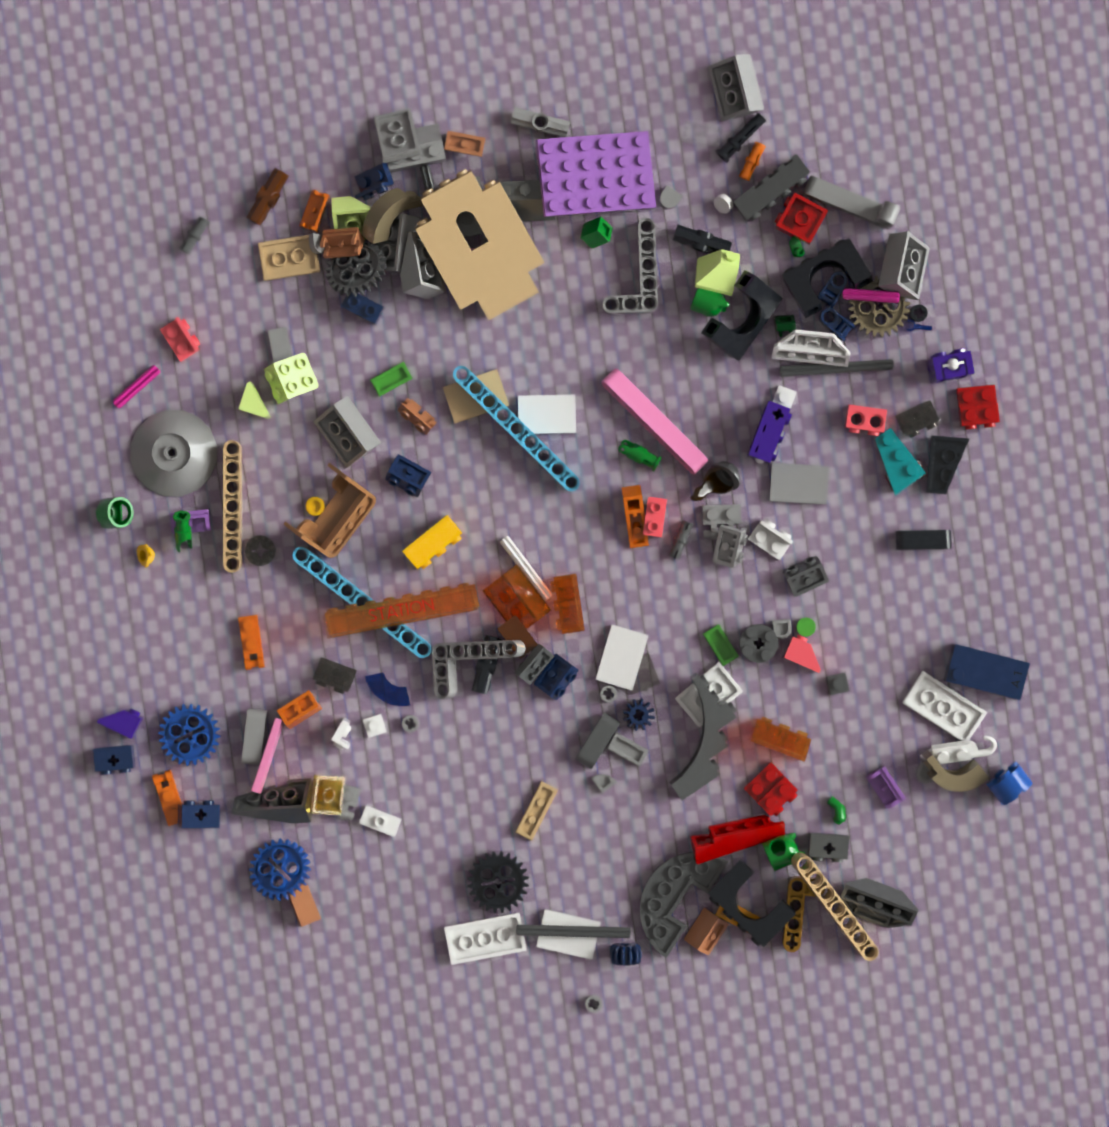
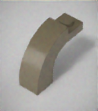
[362,188,423,244]
[922,750,990,792]

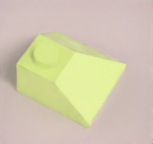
[331,196,370,240]
[695,249,740,296]

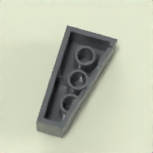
[733,154,810,222]

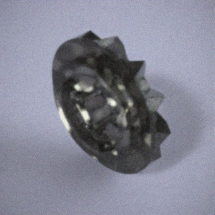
[245,535,276,566]

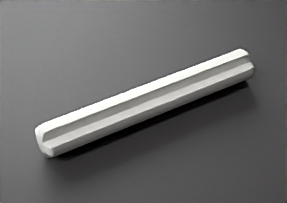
[500,536,552,601]

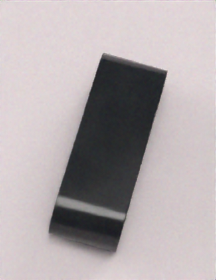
[896,530,952,550]

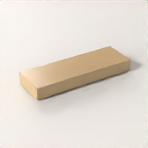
[515,781,558,841]

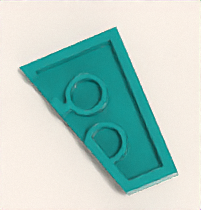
[875,428,926,496]

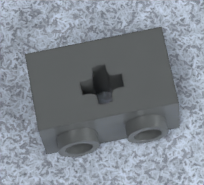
[808,832,849,863]

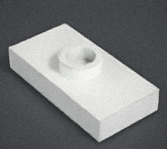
[359,805,402,837]

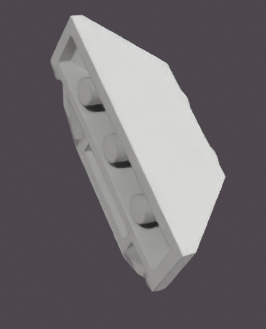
[771,330,850,367]

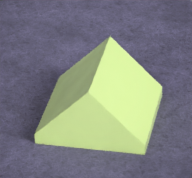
[239,382,271,419]

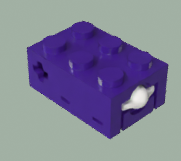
[926,348,975,384]
[747,401,792,464]

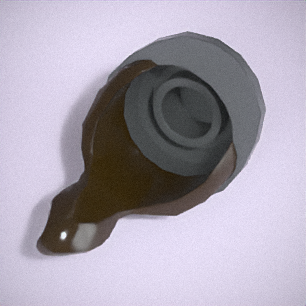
[690,461,741,501]

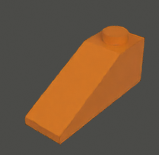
[621,485,649,548]

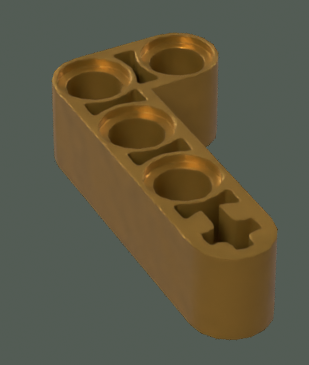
[782,876,825,952]

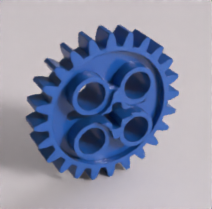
[158,703,221,766]
[249,838,311,901]

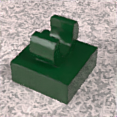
[775,315,796,337]

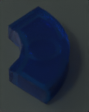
[365,672,411,706]

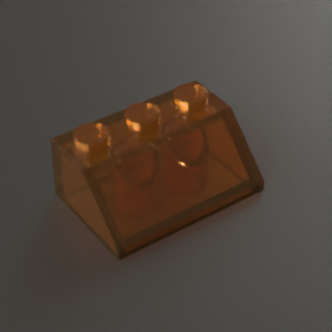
[483,564,551,629]
[550,574,585,634]
[748,716,811,762]

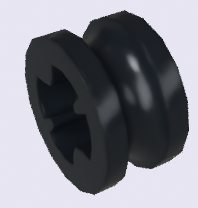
[910,304,928,322]

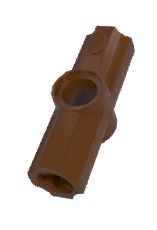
[246,168,289,226]

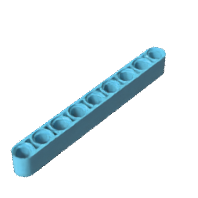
[453,366,580,491]
[292,547,432,658]

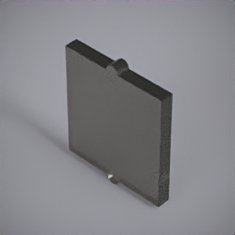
[629,652,660,695]

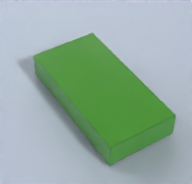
[370,362,413,397]
[703,624,739,666]

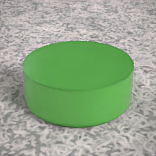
[796,617,816,637]

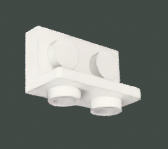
[748,519,793,561]
[331,718,351,750]

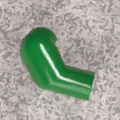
[789,236,805,257]
[826,796,846,825]

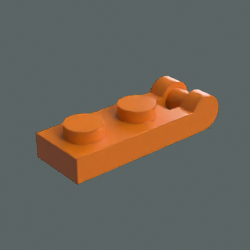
[238,615,265,670]
[152,769,182,826]

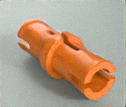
[739,142,766,181]

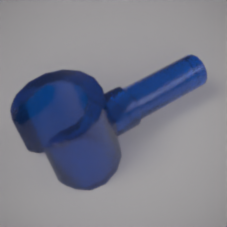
[905,320,932,332]

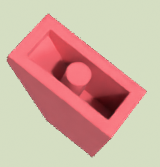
[783,635,821,673]

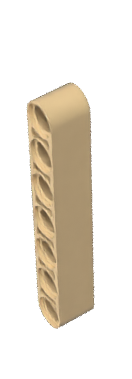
[223,440,242,573]
[791,852,879,961]

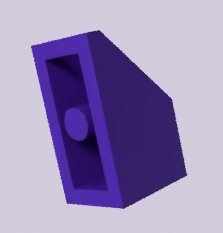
[97,708,144,739]

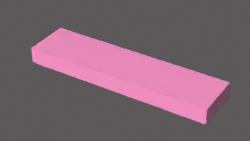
[251,718,284,794]

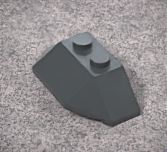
[840,878,919,928]

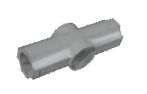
[511,107,570,137]

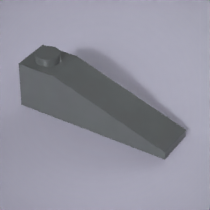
[232,778,314,824]

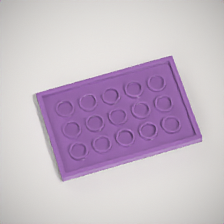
[535,131,656,217]

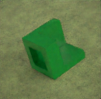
[580,216,613,249]

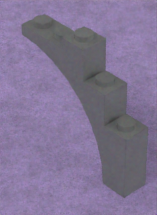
[669,672,737,801]

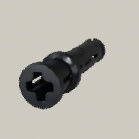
[715,113,766,163]

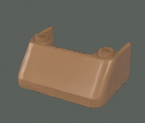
[283,463,376,558]

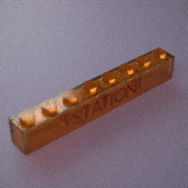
[323,583,480,639]

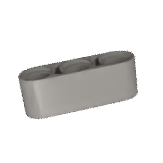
[242,708,267,765]

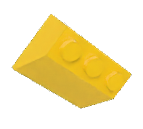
[402,515,463,570]

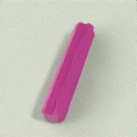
[842,288,900,303]
[113,365,160,408]

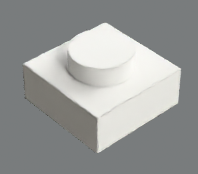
[772,385,797,409]
[363,714,387,738]

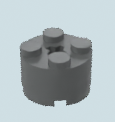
[739,624,778,663]

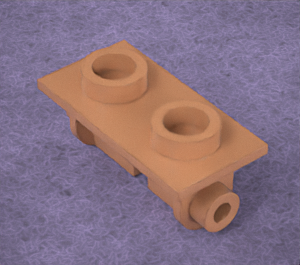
[397,398,437,435]

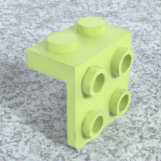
[264,353,318,404]

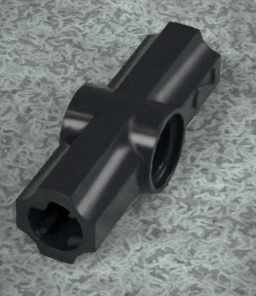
[673,225,732,253]
[471,635,502,695]

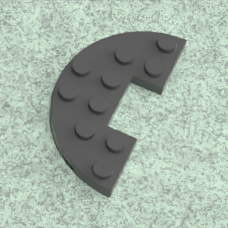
[640,852,729,958]

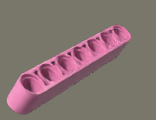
[601,368,708,475]

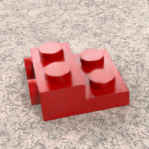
[774,192,828,245]
[956,385,1000,430]
[743,762,798,817]

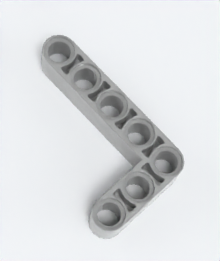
[803,176,901,229]
[602,217,658,315]
[432,640,526,699]

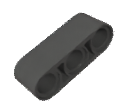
[575,712,620,769]

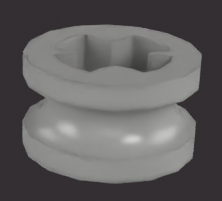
[600,685,617,703]
[402,715,419,732]
[585,995,602,1013]

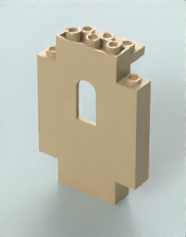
[415,169,545,320]

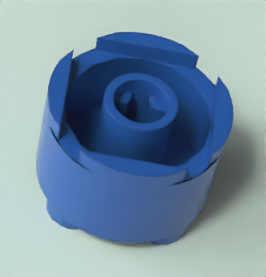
[986,761,1033,805]

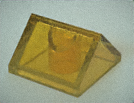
[310,774,346,815]

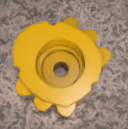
[137,544,155,568]

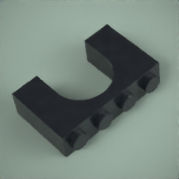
[782,238,873,319]
[701,270,783,361]
[708,859,797,947]

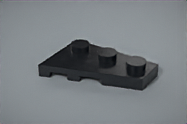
[926,435,970,494]

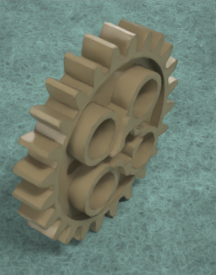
[848,276,910,338]

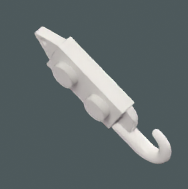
[920,736,997,764]

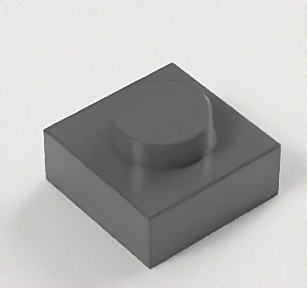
[826,672,850,695]

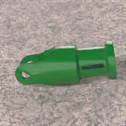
[618,440,662,472]
[173,510,192,553]

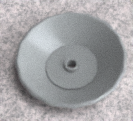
[130,410,217,497]

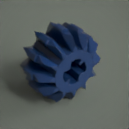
[623,698,655,731]
[610,943,642,966]

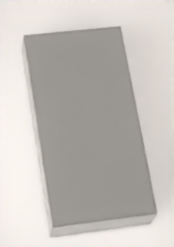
[268,327,292,363]
[606,732,649,767]

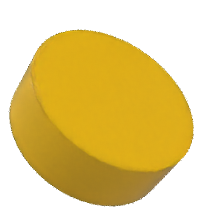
[305,497,325,516]

